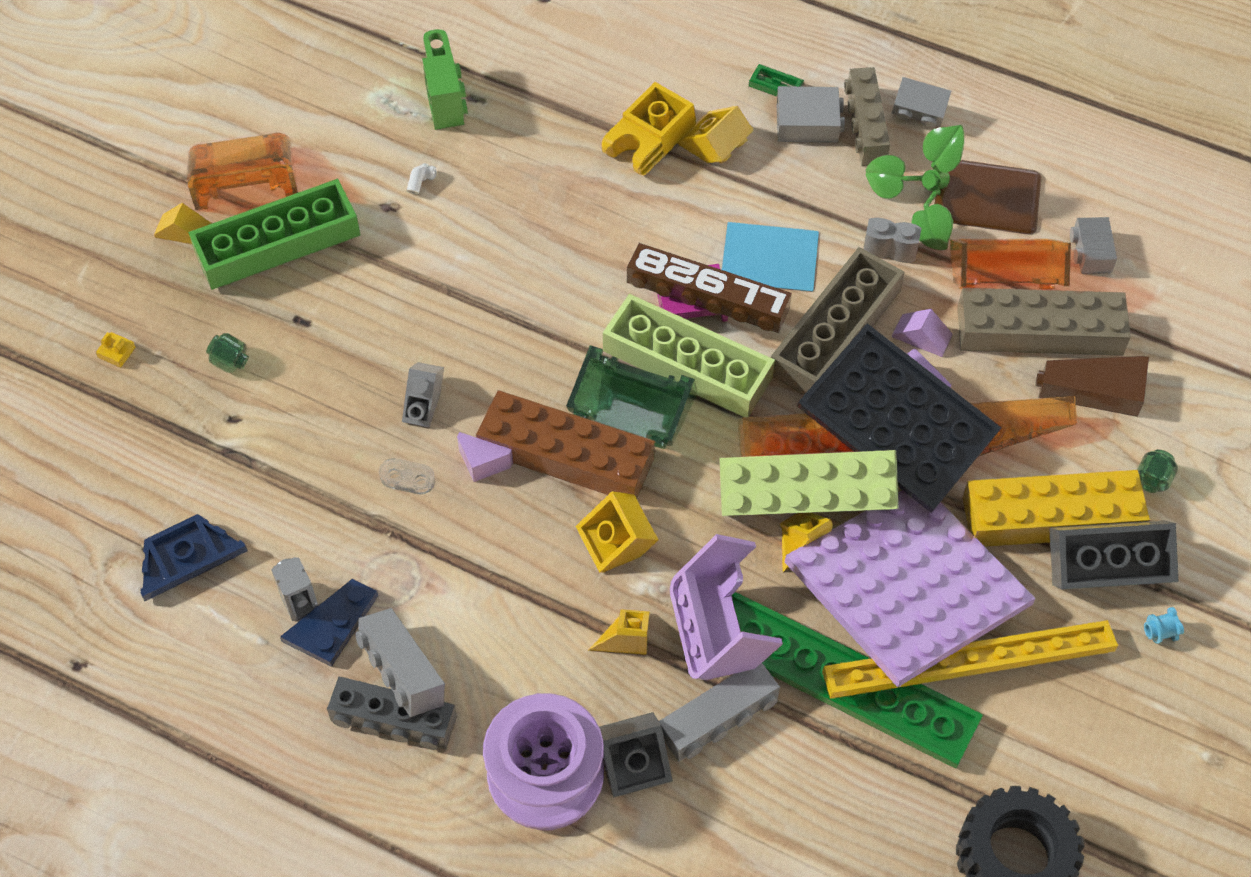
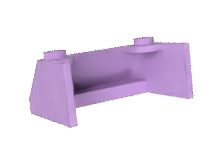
[670,534,783,680]

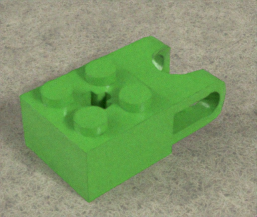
[422,29,468,130]

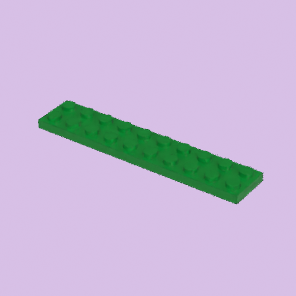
[731,592,983,769]

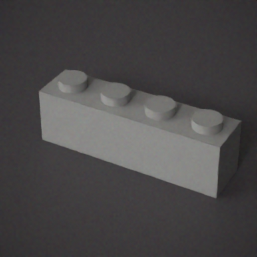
[356,608,445,717]
[659,663,780,762]

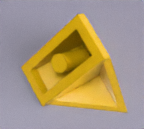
[780,512,833,572]
[587,609,650,655]

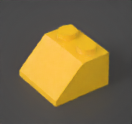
[678,105,754,163]
[576,491,659,573]

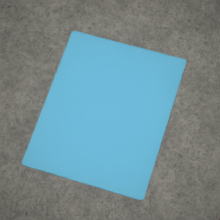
[722,222,819,291]

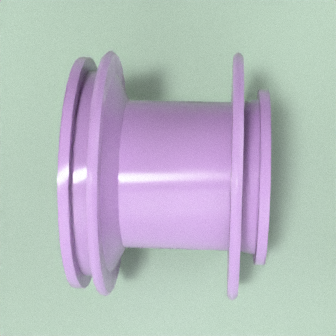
[483,693,604,830]

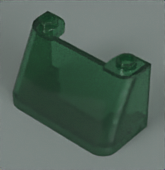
[566,345,698,449]

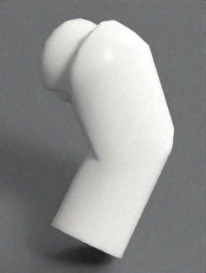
[407,163,437,195]

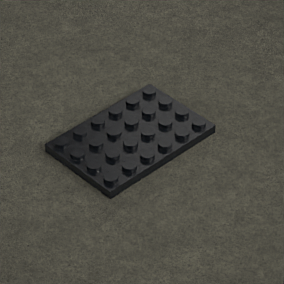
[797,323,1002,513]

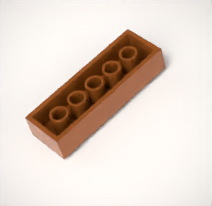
[476,390,655,499]

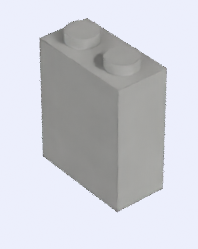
[776,86,845,143]

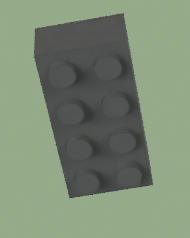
[1050,520,1179,589]

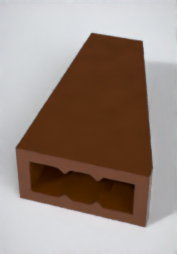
[1035,356,1149,417]

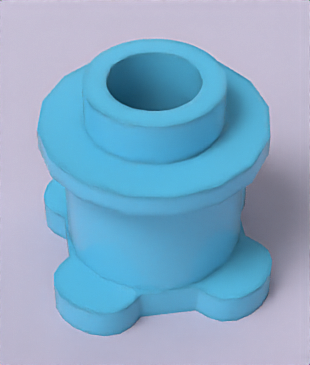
[1144,607,1184,644]

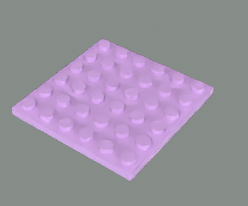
[785,490,1035,687]

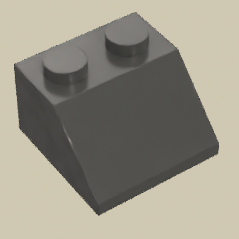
[599,712,673,797]

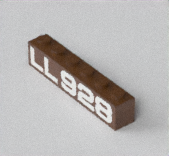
[627,243,792,333]

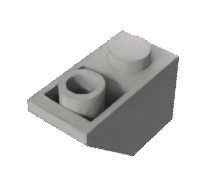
[402,362,444,427]

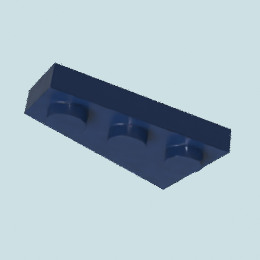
[280,579,378,667]

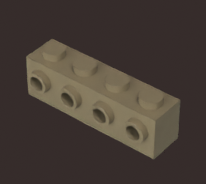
[844,67,890,166]

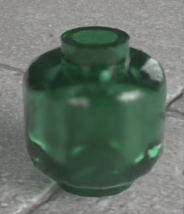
[206,333,249,373]
[1136,449,1178,493]

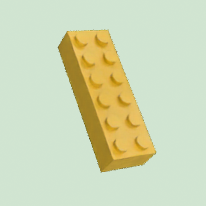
[962,470,1150,547]

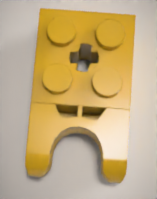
[601,82,696,176]

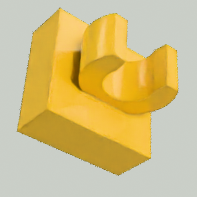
[96,332,136,368]

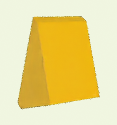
[154,203,212,244]

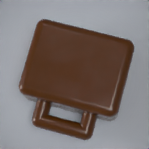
[934,160,1041,235]

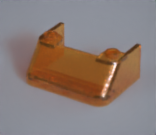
[950,239,1071,289]

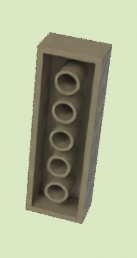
[771,247,905,395]
[958,288,1131,356]

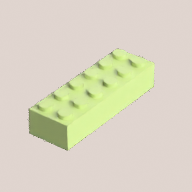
[603,294,775,419]
[719,450,899,516]

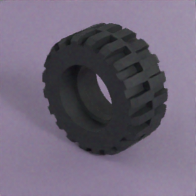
[956,786,1085,877]

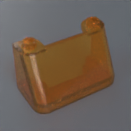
[187,132,298,211]

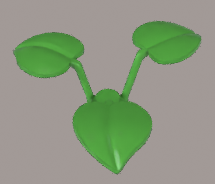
[865,125,964,250]

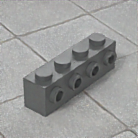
[327,676,457,750]

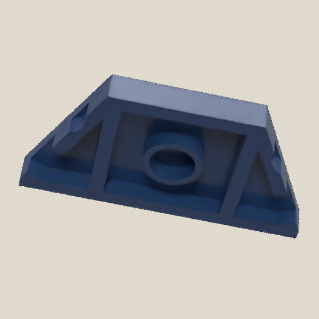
[140,514,248,602]

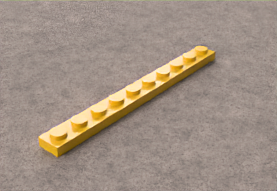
[822,620,1118,699]

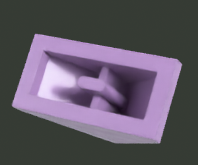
[892,309,953,357]
[457,432,513,482]

